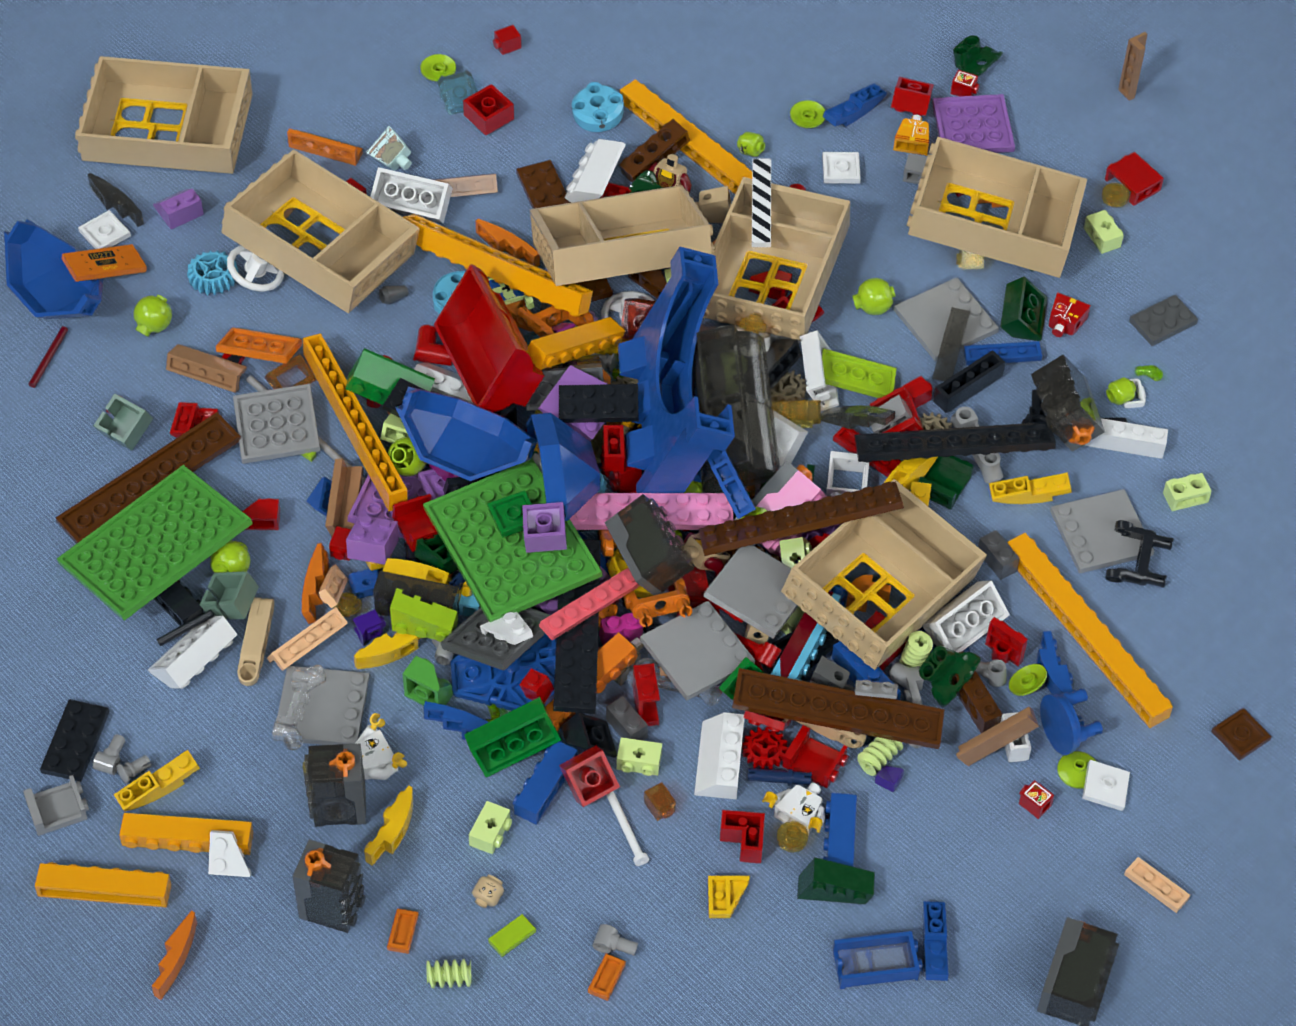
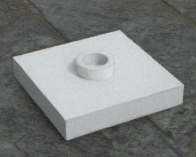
[822,152,861,184]
[78,210,131,249]
[1082,760,1130,811]

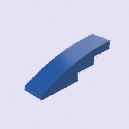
[707,449,756,519]
[423,701,488,740]

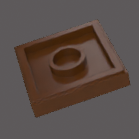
[1211,708,1272,761]

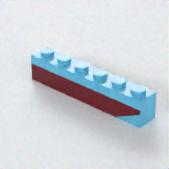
[771,591,842,681]

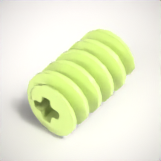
[900,631,933,667]
[857,737,903,776]
[426,959,472,989]

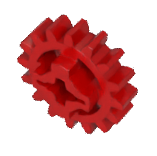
[742,726,788,770]

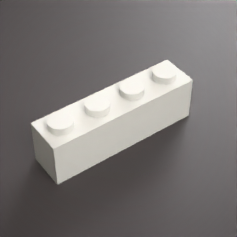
[1085,418,1168,459]

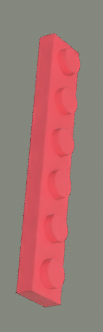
[539,568,640,640]

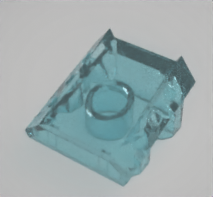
[437,70,478,115]

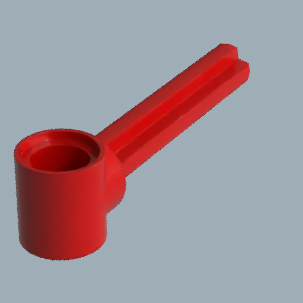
[733,632,782,669]

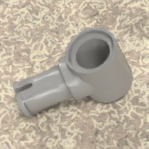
[975,660,1007,687]
[93,734,125,775]
[592,924,638,956]

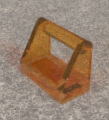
[265,354,316,389]

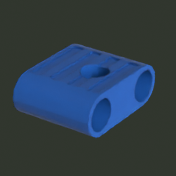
[347,569,385,599]

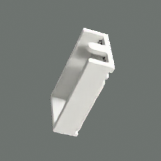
[800,330,839,411]

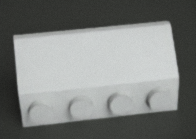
[565,139,626,203]
[414,362,473,404]
[923,580,1010,653]
[148,616,238,689]
[694,713,744,799]

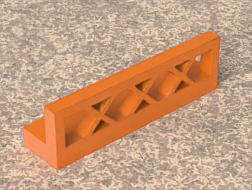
[287,128,363,166]

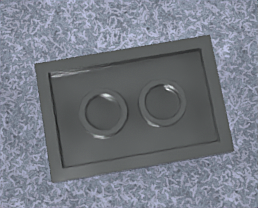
[1129,295,1198,346]

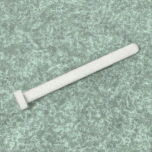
[606,791,649,866]

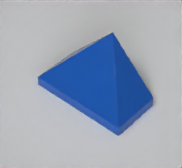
[306,477,332,516]

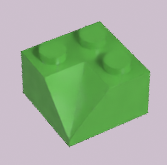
[402,656,453,706]

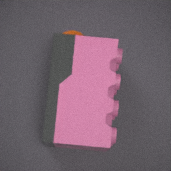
[733,461,827,558]

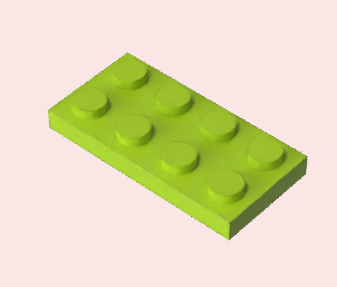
[821,348,896,398]

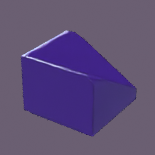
[875,766,904,792]

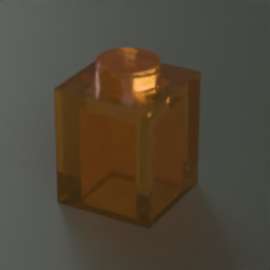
[644,782,676,821]

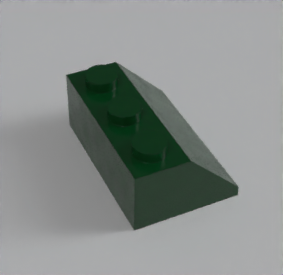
[1000,276,1047,341]

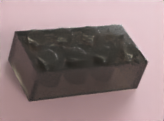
[373,571,460,616]

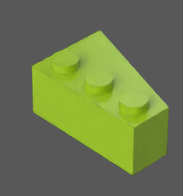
[390,588,458,642]

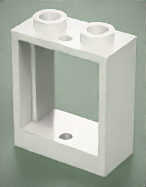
[826,451,869,497]

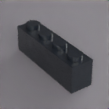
[741,338,802,396]
[933,350,1005,413]
[154,580,204,626]

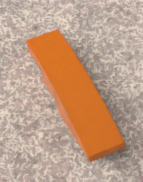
[475,219,540,267]
[302,543,329,624]
[152,910,197,1000]

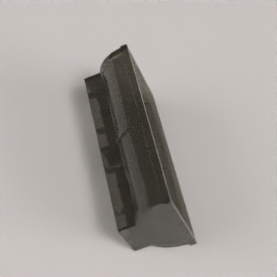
[692,325,780,493]

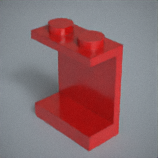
[1105,152,1164,206]
[870,386,924,433]
[392,494,438,552]
[633,663,660,726]
[782,725,849,788]

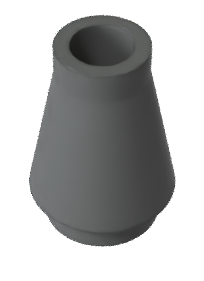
[379,285,408,305]

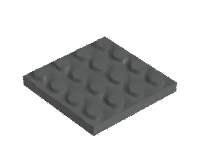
[441,607,550,671]

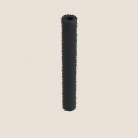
[157,609,214,646]

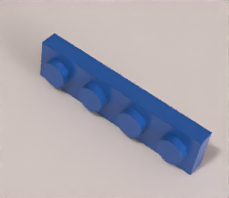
[963,341,1042,365]

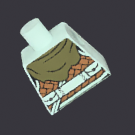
[366,126,412,171]

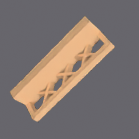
[267,607,348,671]

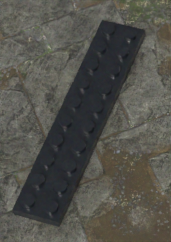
[854,422,1056,463]
[553,539,601,714]

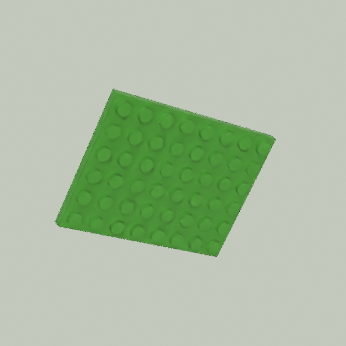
[423,458,603,622]
[57,465,253,621]

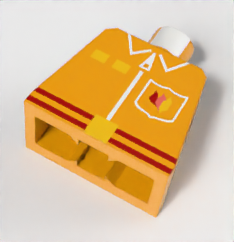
[893,115,929,156]

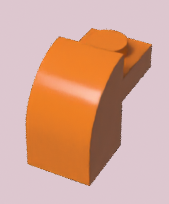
[846,575,892,612]

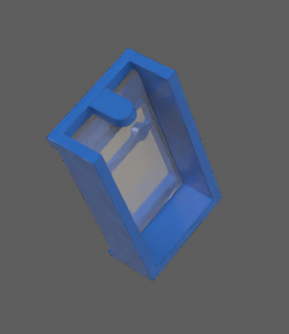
[833,931,923,989]

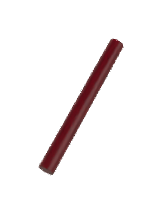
[28,326,68,388]

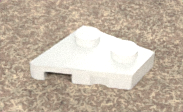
[480,611,533,645]
[208,830,251,877]

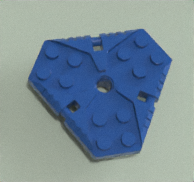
[450,634,556,711]

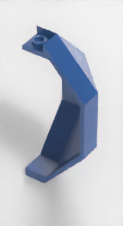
[4,219,103,319]
[395,387,537,481]
[526,413,600,521]

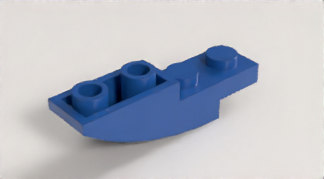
[823,83,887,127]
[1036,631,1076,706]
[923,901,949,981]

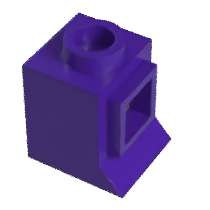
[353,609,386,647]

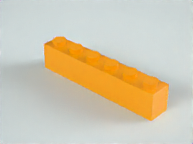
[527,317,625,370]
[119,813,254,855]
[35,862,171,908]

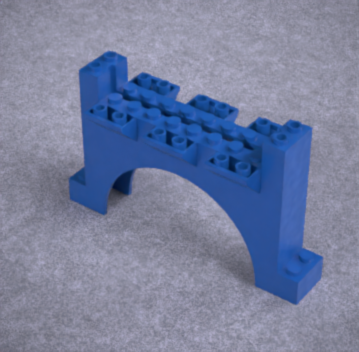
[618,247,735,493]

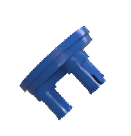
[1040,688,1103,755]

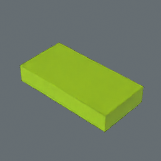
[488,914,536,957]

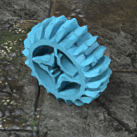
[187,250,238,296]

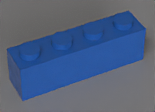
[832,641,901,700]
[513,741,578,825]
[823,793,857,867]

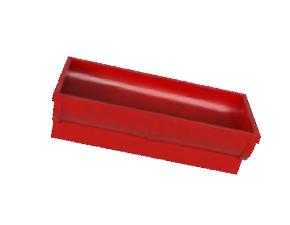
[434,264,544,412]

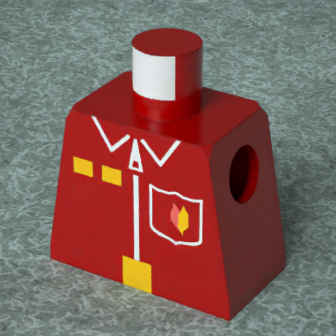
[1048,292,1091,337]

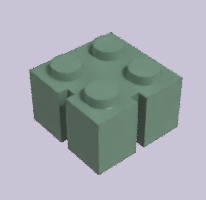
[93,394,153,451]
[200,572,259,619]

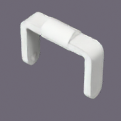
[1124,379,1146,408]

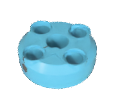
[572,82,624,132]
[433,271,466,314]

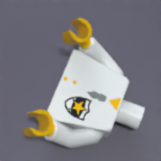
[355,713,407,780]
[762,783,825,836]

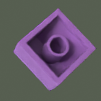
[153,188,204,230]
[522,502,567,553]

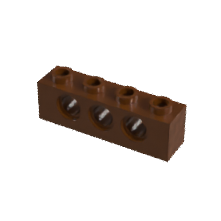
[619,119,690,183]
[951,651,1003,733]

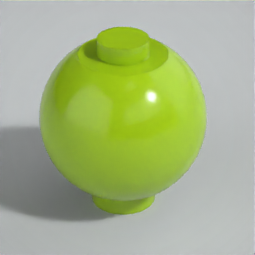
[852,278,896,315]
[133,294,172,337]
[388,437,426,476]
[210,540,251,573]

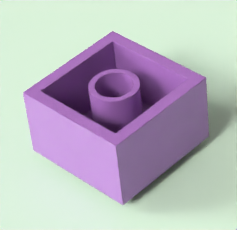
[346,515,399,565]

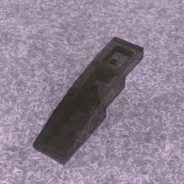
[87,173,144,227]
[932,307,971,382]
[818,405,895,429]

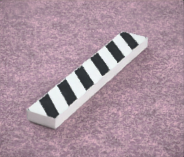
[752,159,771,247]

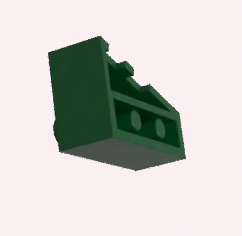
[415,534,458,575]
[797,857,875,904]

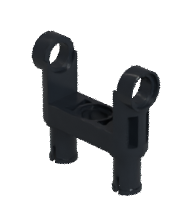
[1105,520,1174,588]

